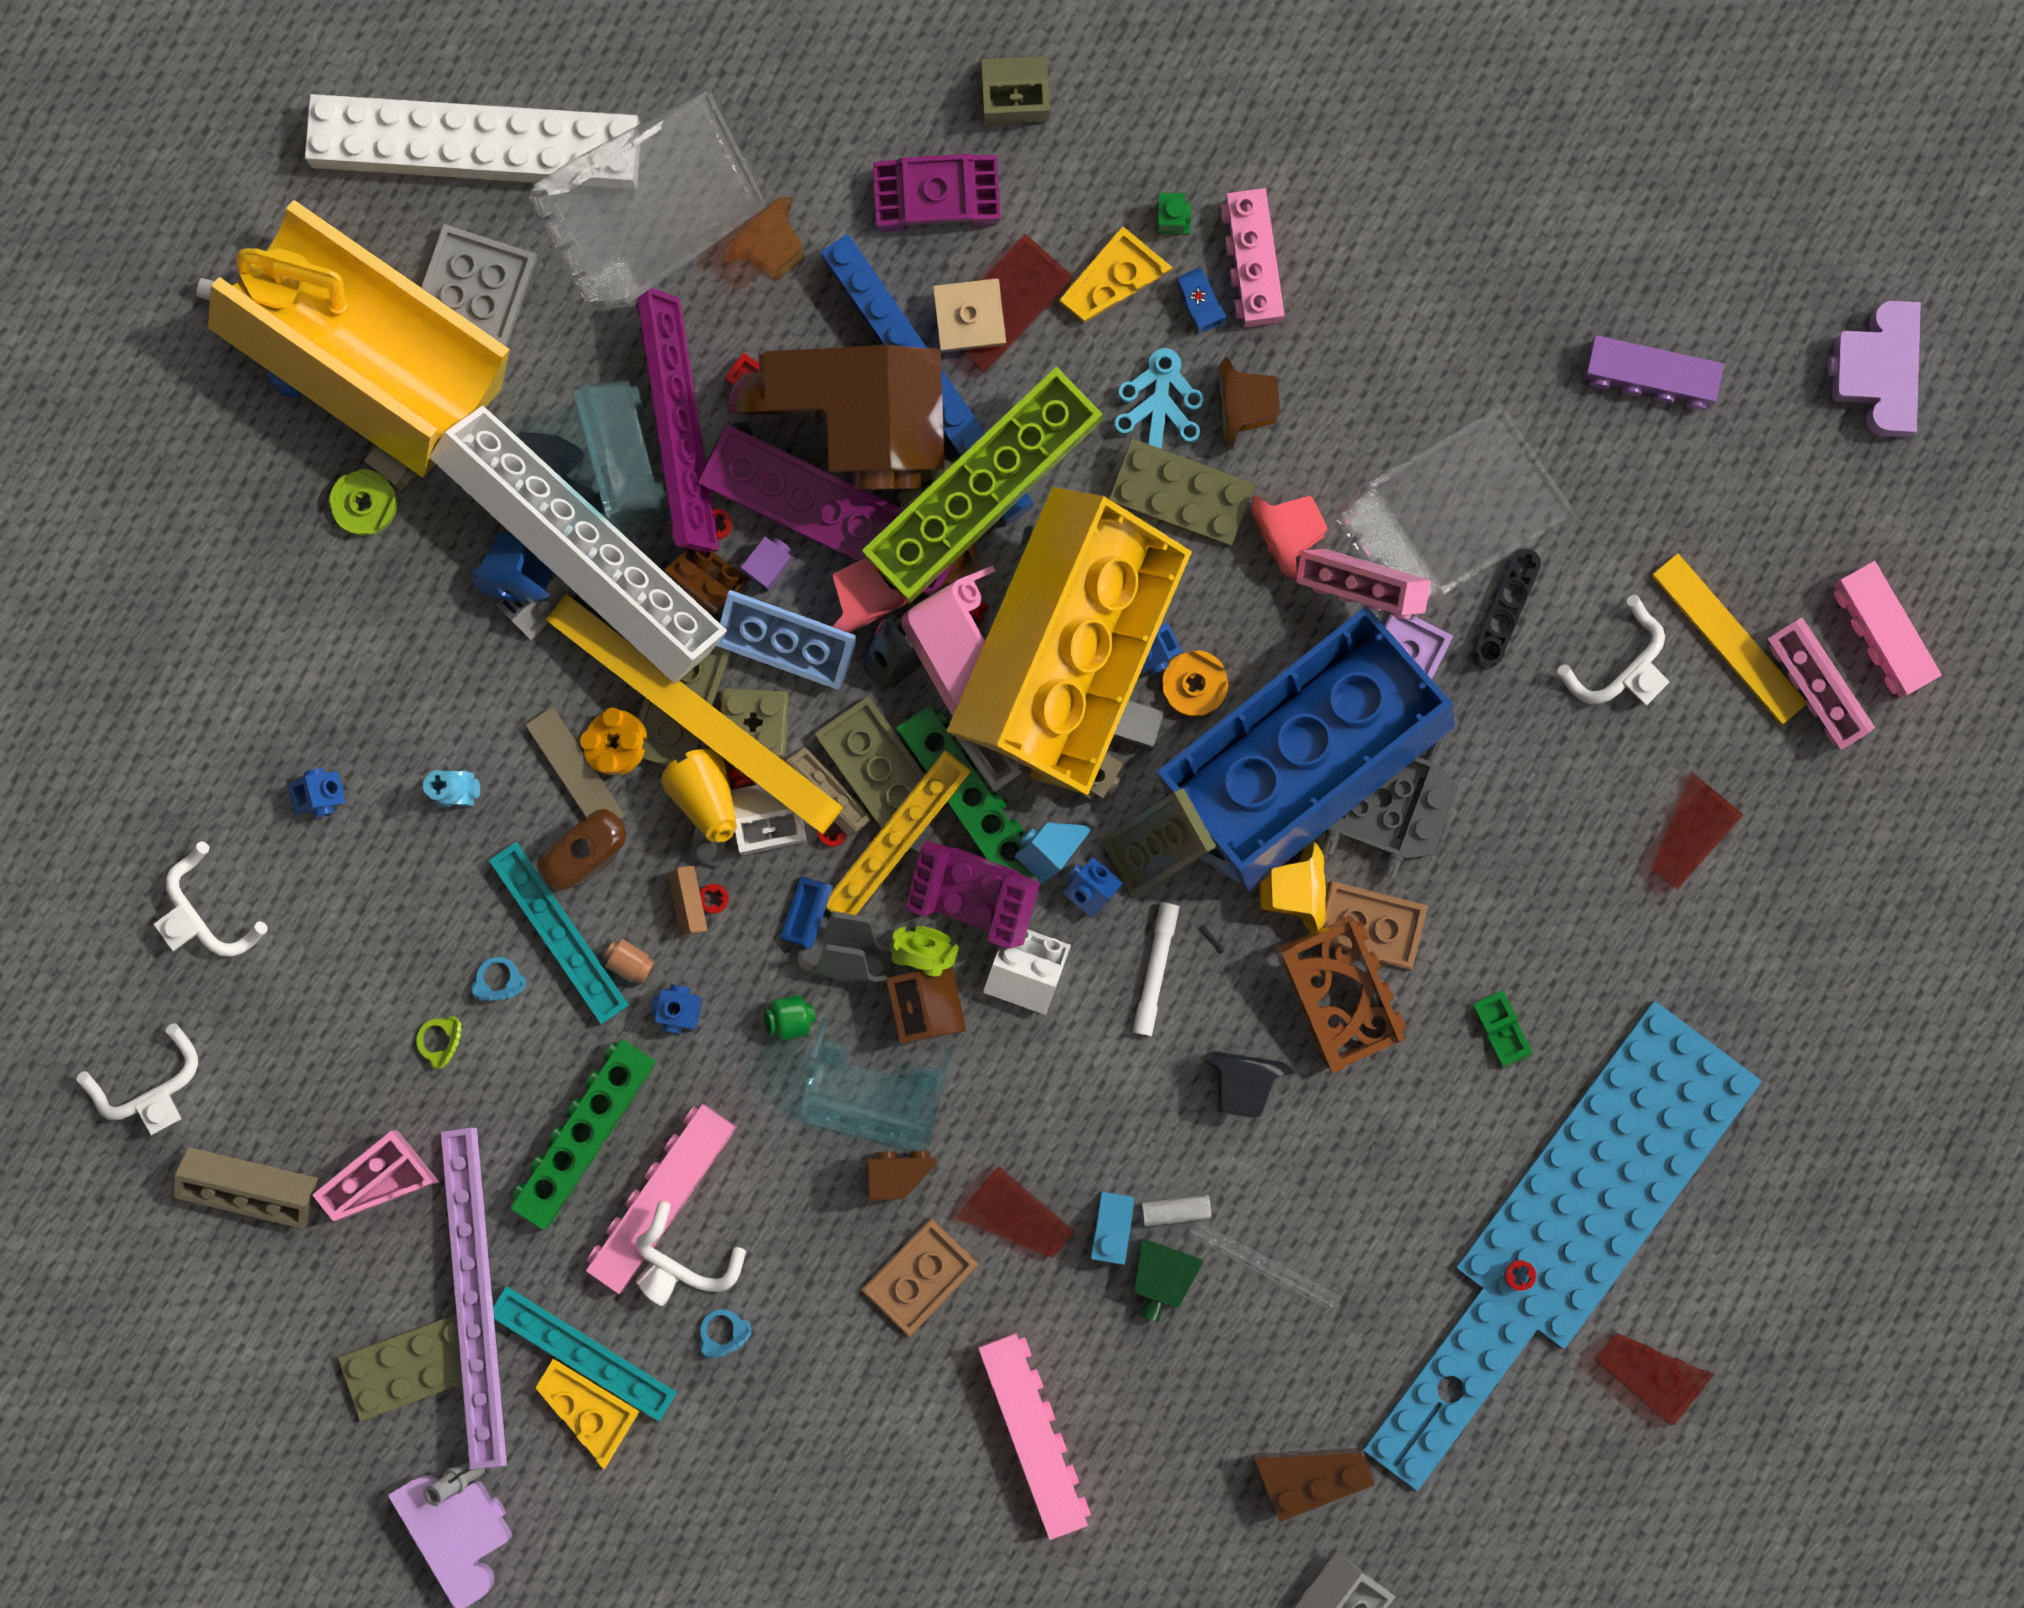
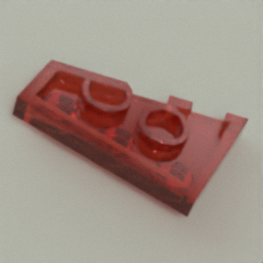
[1652,772,1744,890]
[955,1166,1075,1258]
[1593,1333,1714,1426]

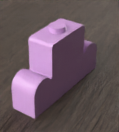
[1827,301,1921,438]
[388,1475,512,1608]

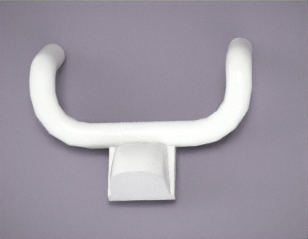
[1557,595,1669,705]
[154,842,267,957]
[77,1023,198,1135]
[636,1201,746,1306]

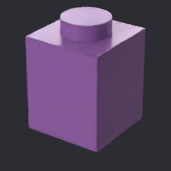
[741,537,793,592]

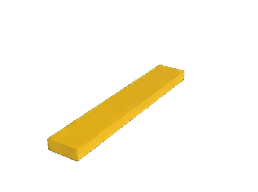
[1651,553,1806,725]
[826,750,972,915]

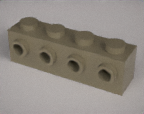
[174,1147,318,1229]

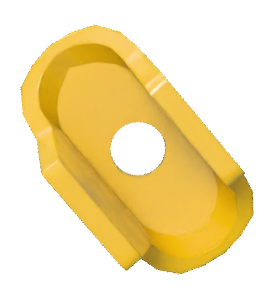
[1259,841,1326,934]

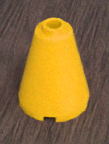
[661,748,737,842]

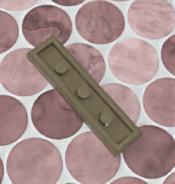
[526,707,626,820]

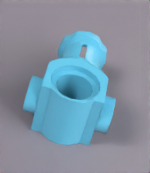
[423,770,480,807]

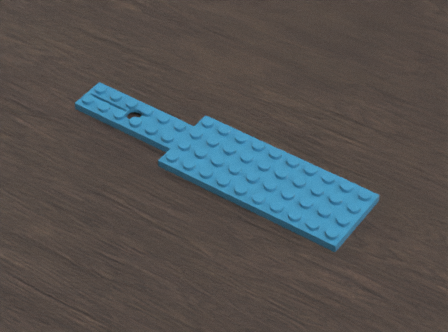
[1363,1001,1762,1491]

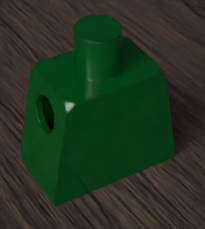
[1133,1238,1204,1322]

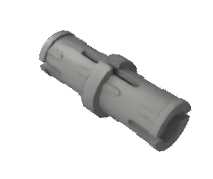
[424,1460,485,1506]

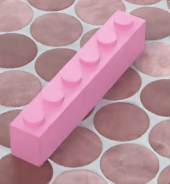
[586,1104,737,1294]
[978,1332,1091,1540]

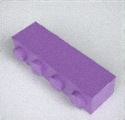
[1583,335,1724,410]

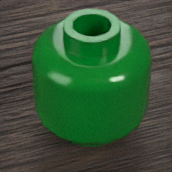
[764,995,815,1041]

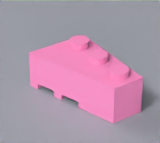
[313,1130,439,1221]

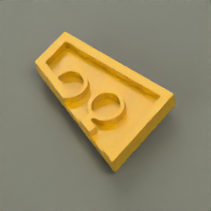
[1059,226,1173,323]
[536,1358,640,1469]

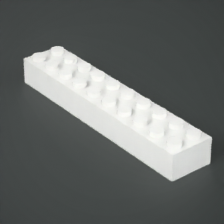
[305,94,641,189]
[429,406,727,683]

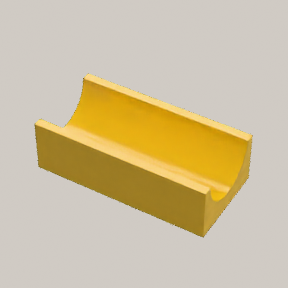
[208,200,510,477]
[946,487,1192,795]

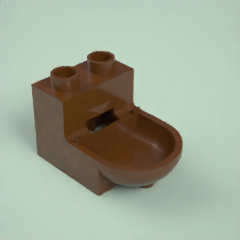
[727,345,944,490]

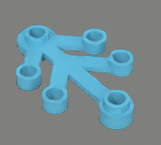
[1115,348,1204,448]

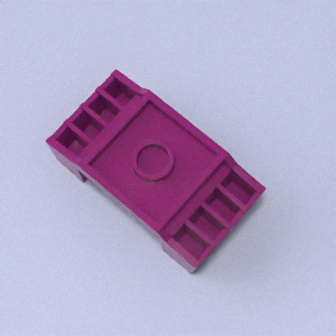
[873,154,1001,232]
[905,840,1040,948]

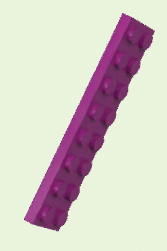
[636,286,720,553]
[698,424,954,597]

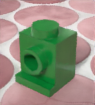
[1157,193,1191,235]

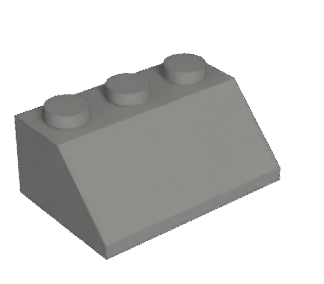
[1295,1552,1395,1608]

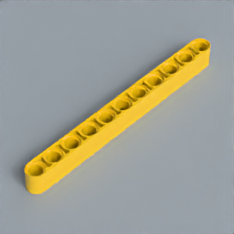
[545,593,844,834]

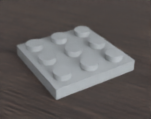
[421,224,538,347]

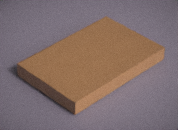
[1315,881,1428,970]
[861,1218,979,1337]

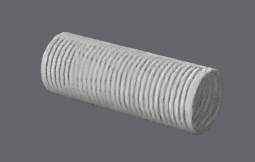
[1142,1195,1211,1227]

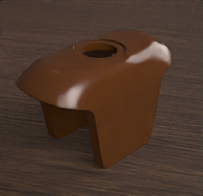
[1217,356,1280,451]
[537,809,627,890]

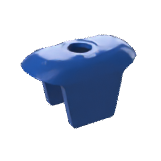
[470,532,552,602]

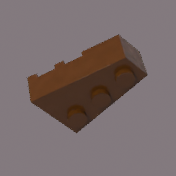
[1254,1448,1376,1522]

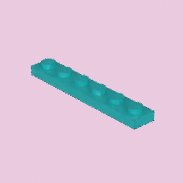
[489,842,630,1025]
[493,1286,678,1422]

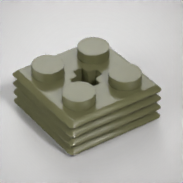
[721,688,789,759]

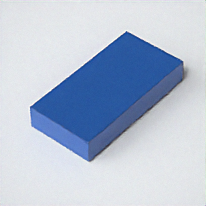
[779,876,833,949]

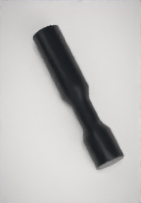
[1199,925,1225,954]

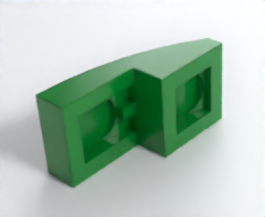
[1473,991,1533,1069]

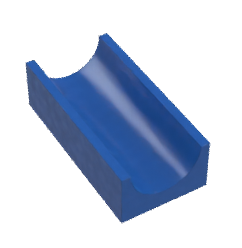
[1157,606,1455,892]

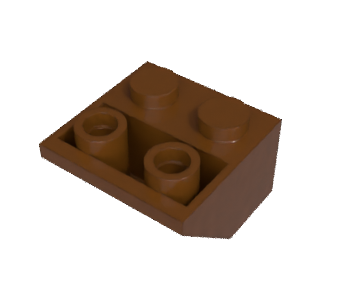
[664,549,749,621]
[886,966,966,1045]
[868,1151,938,1200]

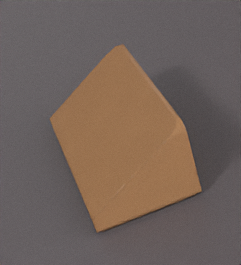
[668,866,708,938]

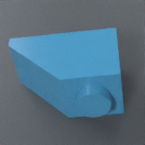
[1014,822,1091,883]
[1090,1192,1135,1265]

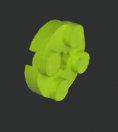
[329,469,397,536]
[890,926,958,976]

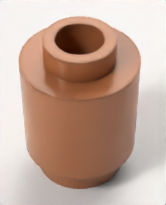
[603,939,655,985]

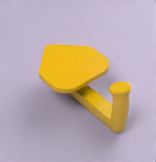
[235,248,347,314]

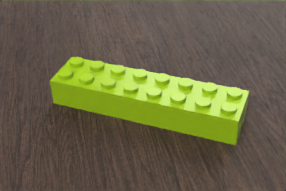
[862,366,1103,603]

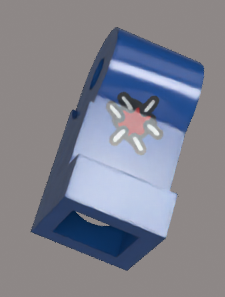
[1175,267,1226,335]

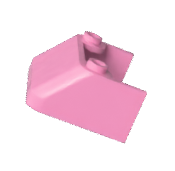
[901,566,996,717]

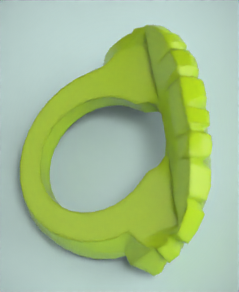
[416,1016,462,1070]

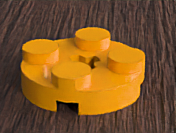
[1162,650,1228,717]
[580,707,647,776]

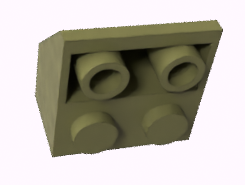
[981,56,1050,124]

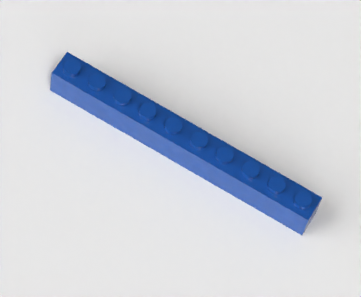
[821,233,1033,526]

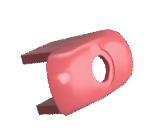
[1250,494,1328,580]
[832,558,909,633]

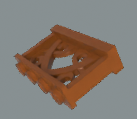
[1276,916,1406,1073]

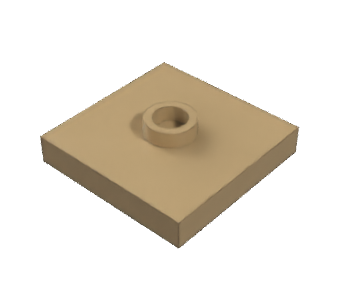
[933,278,1006,353]

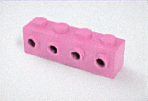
[1220,188,1285,328]
[1296,549,1431,619]
[1833,561,1942,698]
[1768,617,1875,750]

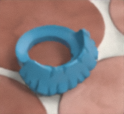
[471,957,527,1001]
[700,1309,752,1359]

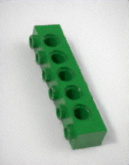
[897,705,1035,879]
[510,1039,658,1230]

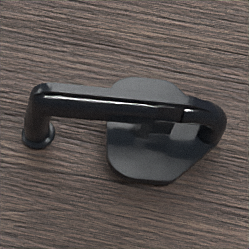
[517,432,621,515]

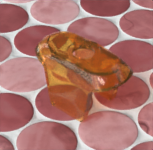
[723,196,805,280]

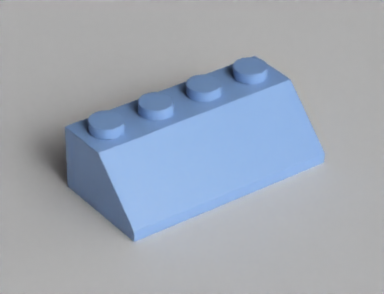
[716,590,857,690]

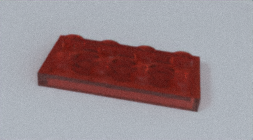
[937,233,1074,374]

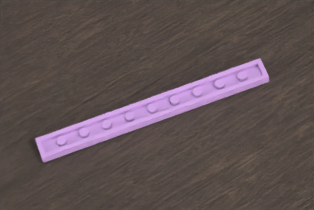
[441,1128,507,1470]

